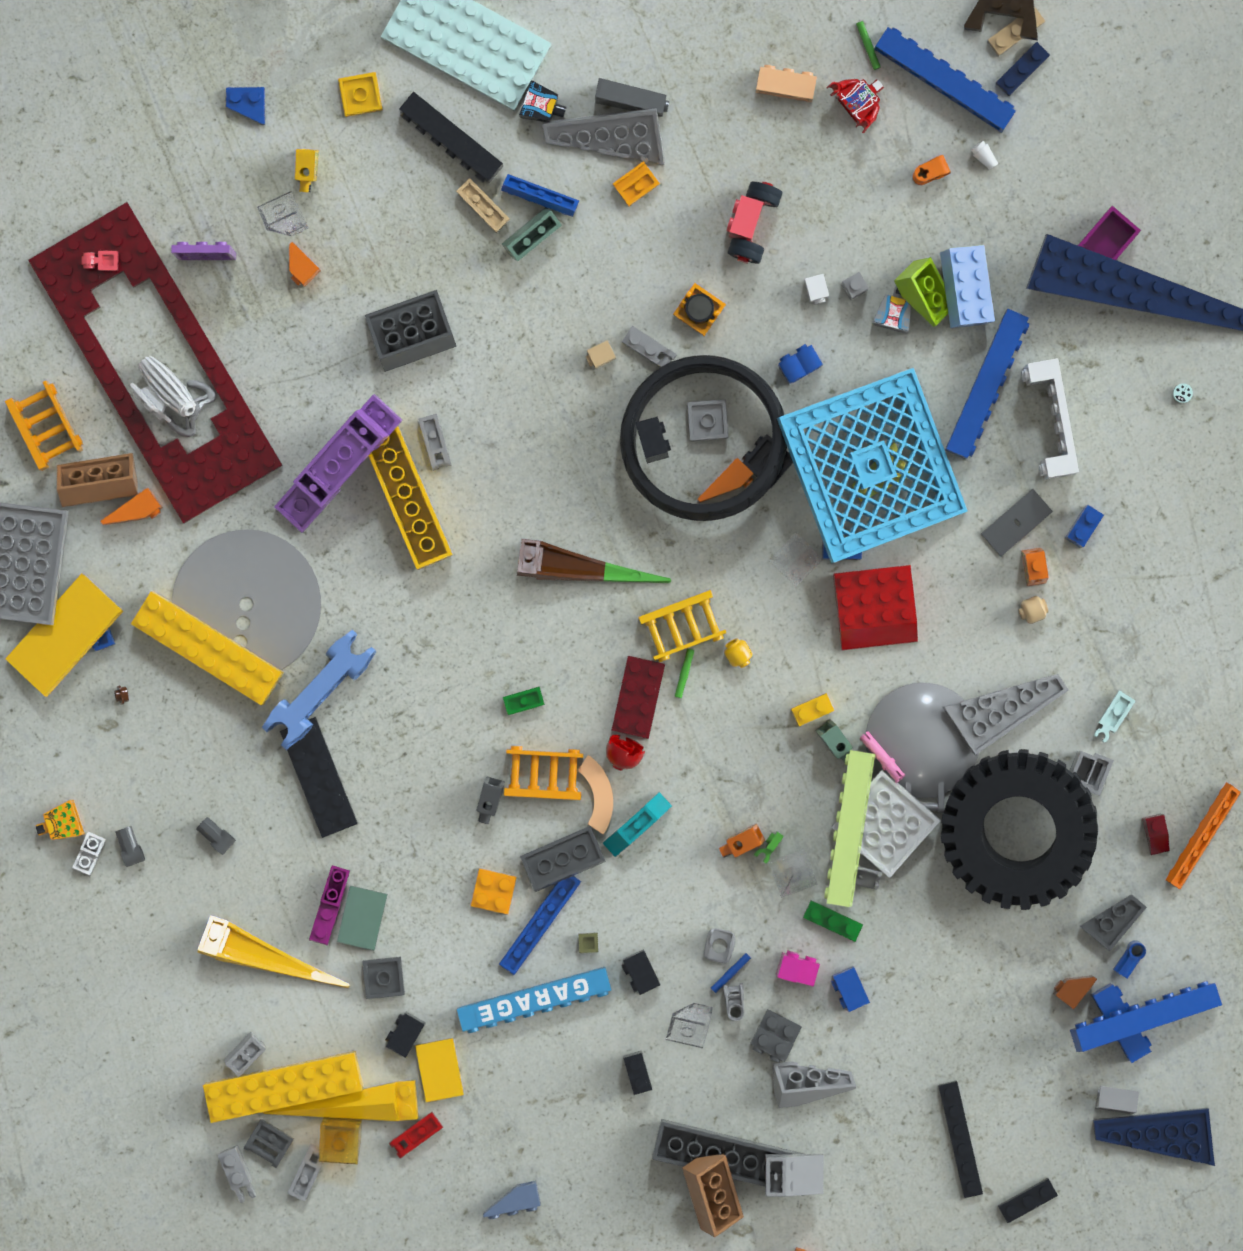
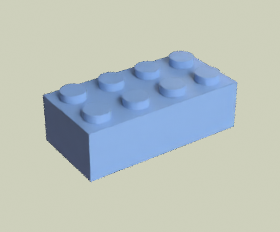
[940,245,995,328]

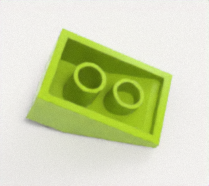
[894,257,948,327]

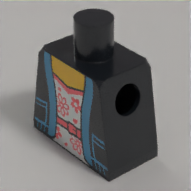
[519,80,567,122]

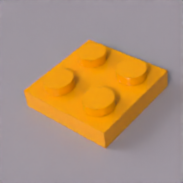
[471,868,517,914]

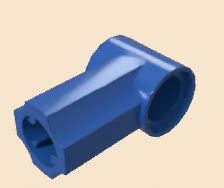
[1113,940,1146,979]

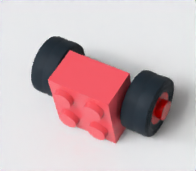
[726,181,783,264]

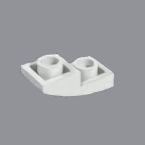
[72,832,106,876]

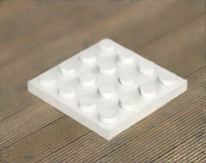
[831,770,940,878]

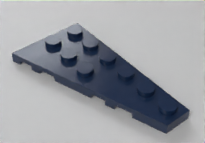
[1093,1108,1215,1166]

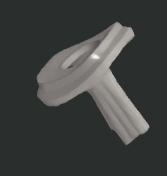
[704,928,735,963]

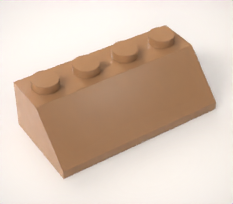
[57,453,138,507]
[682,1154,744,1237]

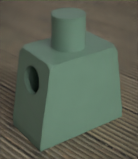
[815,719,853,763]

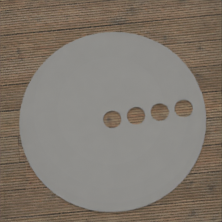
[172,529,321,670]

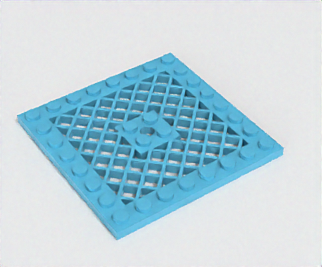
[777,368,968,564]

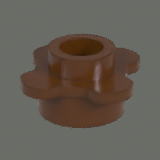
[114,685,129,705]

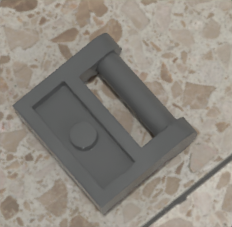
[243,1119,294,1168]

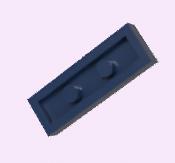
[996,42,1050,96]

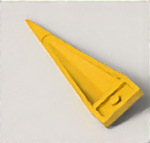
[197,916,350,988]
[262,1080,419,1121]

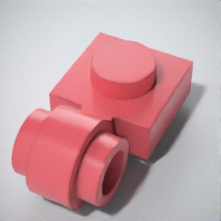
[81,251,118,271]

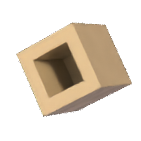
[585,340,616,369]

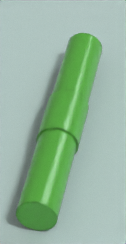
[856,21,881,70]
[675,648,695,698]

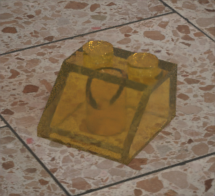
[319,1117,362,1165]

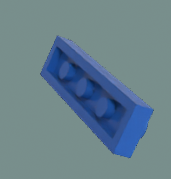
[501,174,579,217]

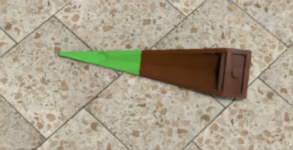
[517,539,671,583]

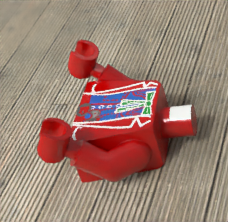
[826,79,884,133]

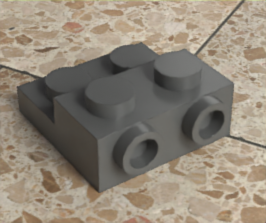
[750,1009,802,1063]

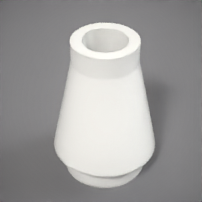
[971,141,998,170]

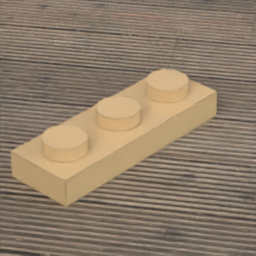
[987,7,1045,56]
[456,178,510,233]

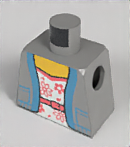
[872,286,911,334]

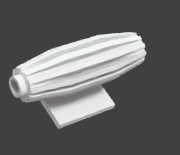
[130,356,196,423]

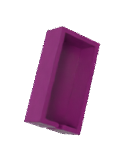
[1078,206,1141,260]

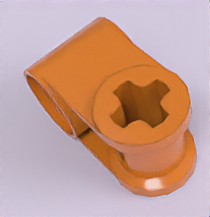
[913,155,951,185]

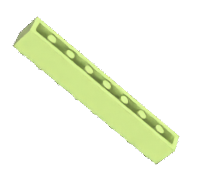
[824,750,875,907]

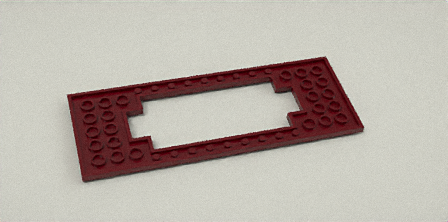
[28,202,283,524]

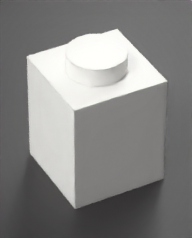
[804,274,829,305]

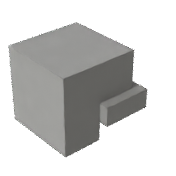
[1069,751,1114,796]

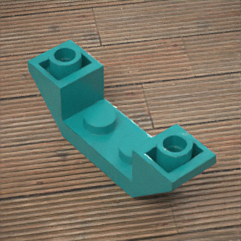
[603,792,672,857]

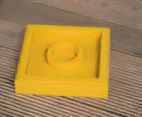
[338,72,383,117]

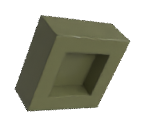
[578,932,599,953]

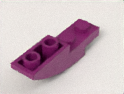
[309,865,350,946]

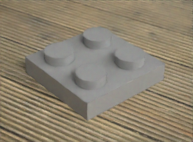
[687,399,729,441]

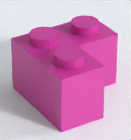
[776,950,820,987]

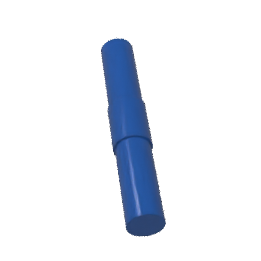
[711,953,751,993]

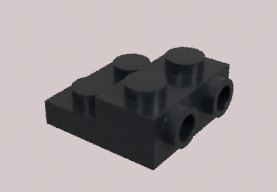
[742,434,793,489]

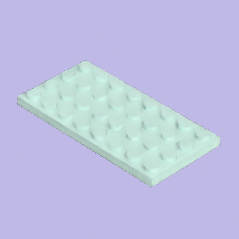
[381,0,552,111]

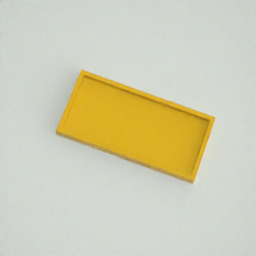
[5,573,123,697]

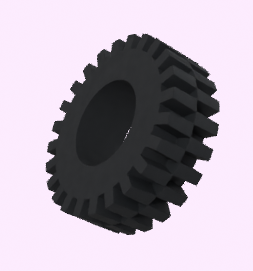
[941,749,1098,910]

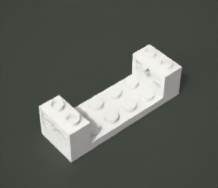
[1021,358,1079,480]

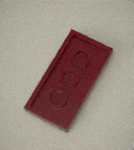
[611,656,665,739]

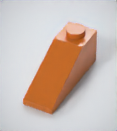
[697,458,754,503]
[100,488,163,525]

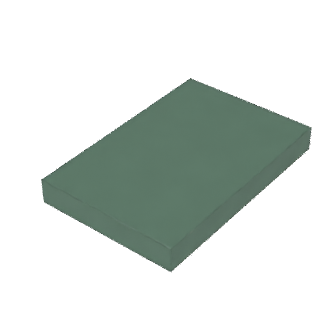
[337,885,388,950]

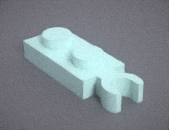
[1094,690,1135,742]

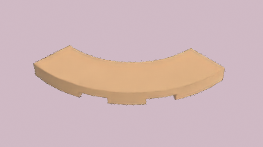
[577,755,613,834]

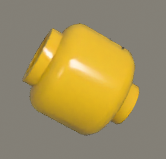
[724,638,752,668]

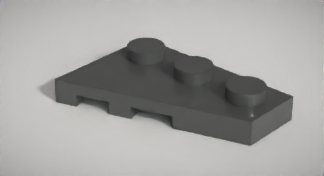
[1080,895,1147,951]

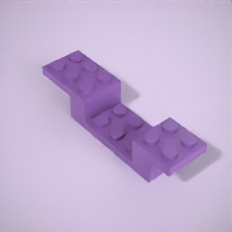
[274,394,403,533]

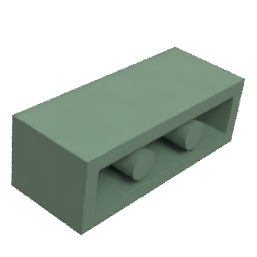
[502,208,562,261]

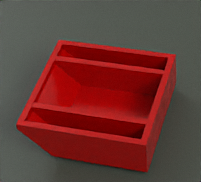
[833,565,918,650]

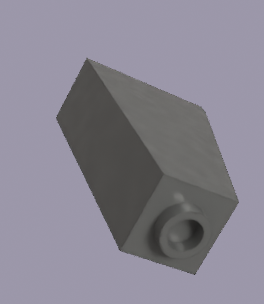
[595,78,669,117]

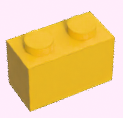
[791,693,834,726]

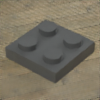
[362,956,405,999]

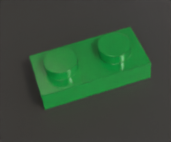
[503,686,545,715]

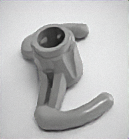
[165,380,216,437]

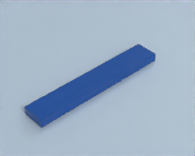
[499,876,581,975]

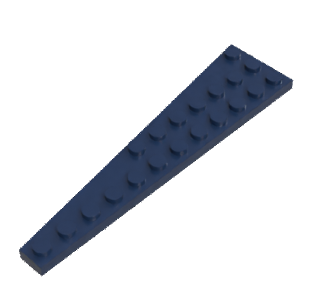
[1026,234,1243,331]

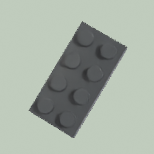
[520,826,606,892]

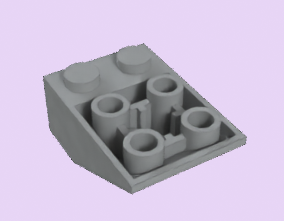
[765,1154,824,1197]

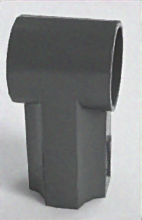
[196,817,236,855]
[115,826,145,867]

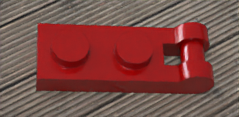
[389,1111,443,1158]

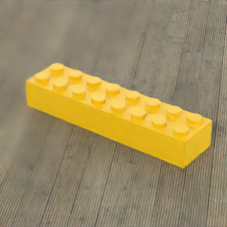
[369,426,453,570]
[131,591,284,705]
[203,1051,364,1123]

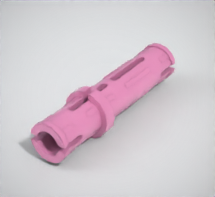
[860,731,905,783]

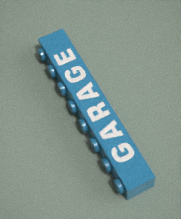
[457,967,611,1033]

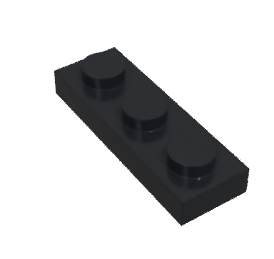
[998,1178,1058,1223]

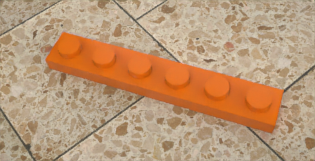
[1166,782,1241,889]

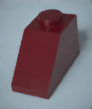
[1142,814,1170,855]

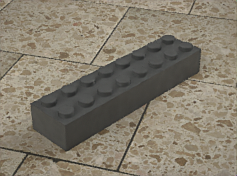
[652,1119,804,1196]

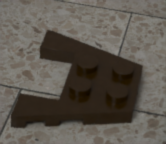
[964,0,1038,41]

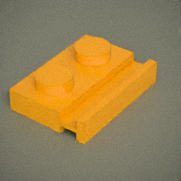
[612,161,660,207]

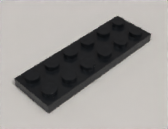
[280,717,358,838]

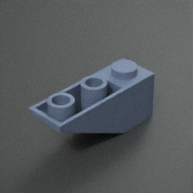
[483,1181,541,1220]

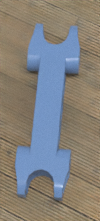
[262,630,376,750]

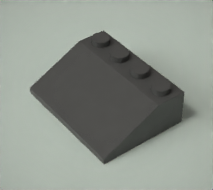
[365,290,457,372]

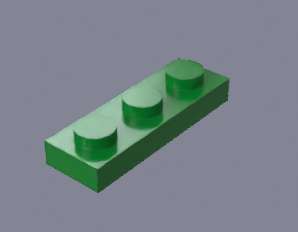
[803,900,863,942]

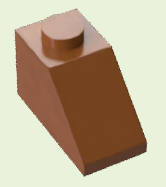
[1053,975,1097,1009]

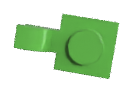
[754,831,784,864]

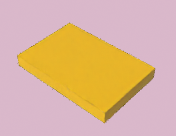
[415,1038,464,1102]

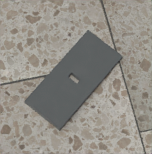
[981,489,1053,556]

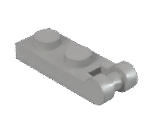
[622,326,677,368]
[418,414,452,471]
[288,1144,328,1201]

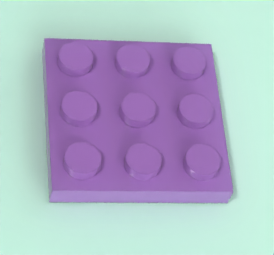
[171,242,236,260]

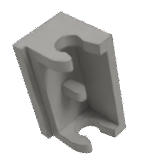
[855,866,882,890]
[224,1032,266,1077]
[1095,1086,1139,1114]

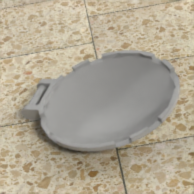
[866,683,979,813]

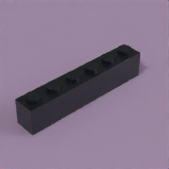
[399,91,503,184]

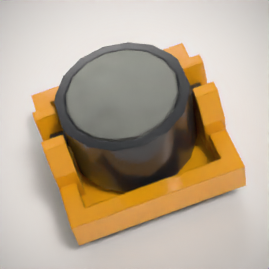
[673,283,726,336]

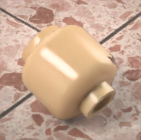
[1018,596,1049,624]

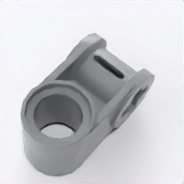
[723,983,744,1021]

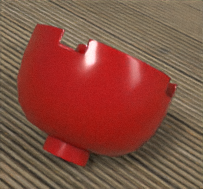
[606,735,645,771]

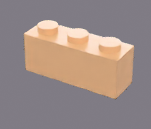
[756,65,817,102]

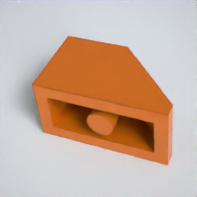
[289,242,321,287]

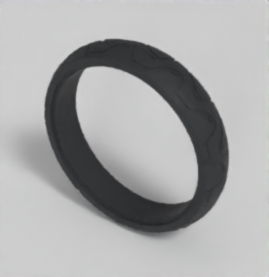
[620,355,787,521]

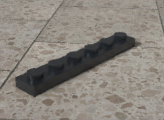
[938,1080,983,1198]

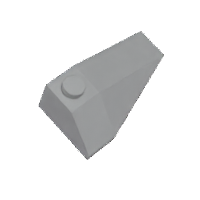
[773,1062,856,1108]

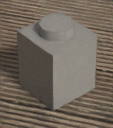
[841,272,869,300]

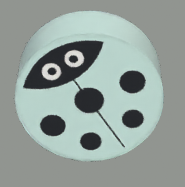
[1173,384,1193,403]

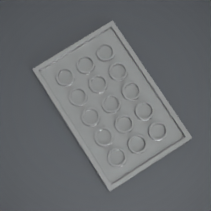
[0,503,69,625]

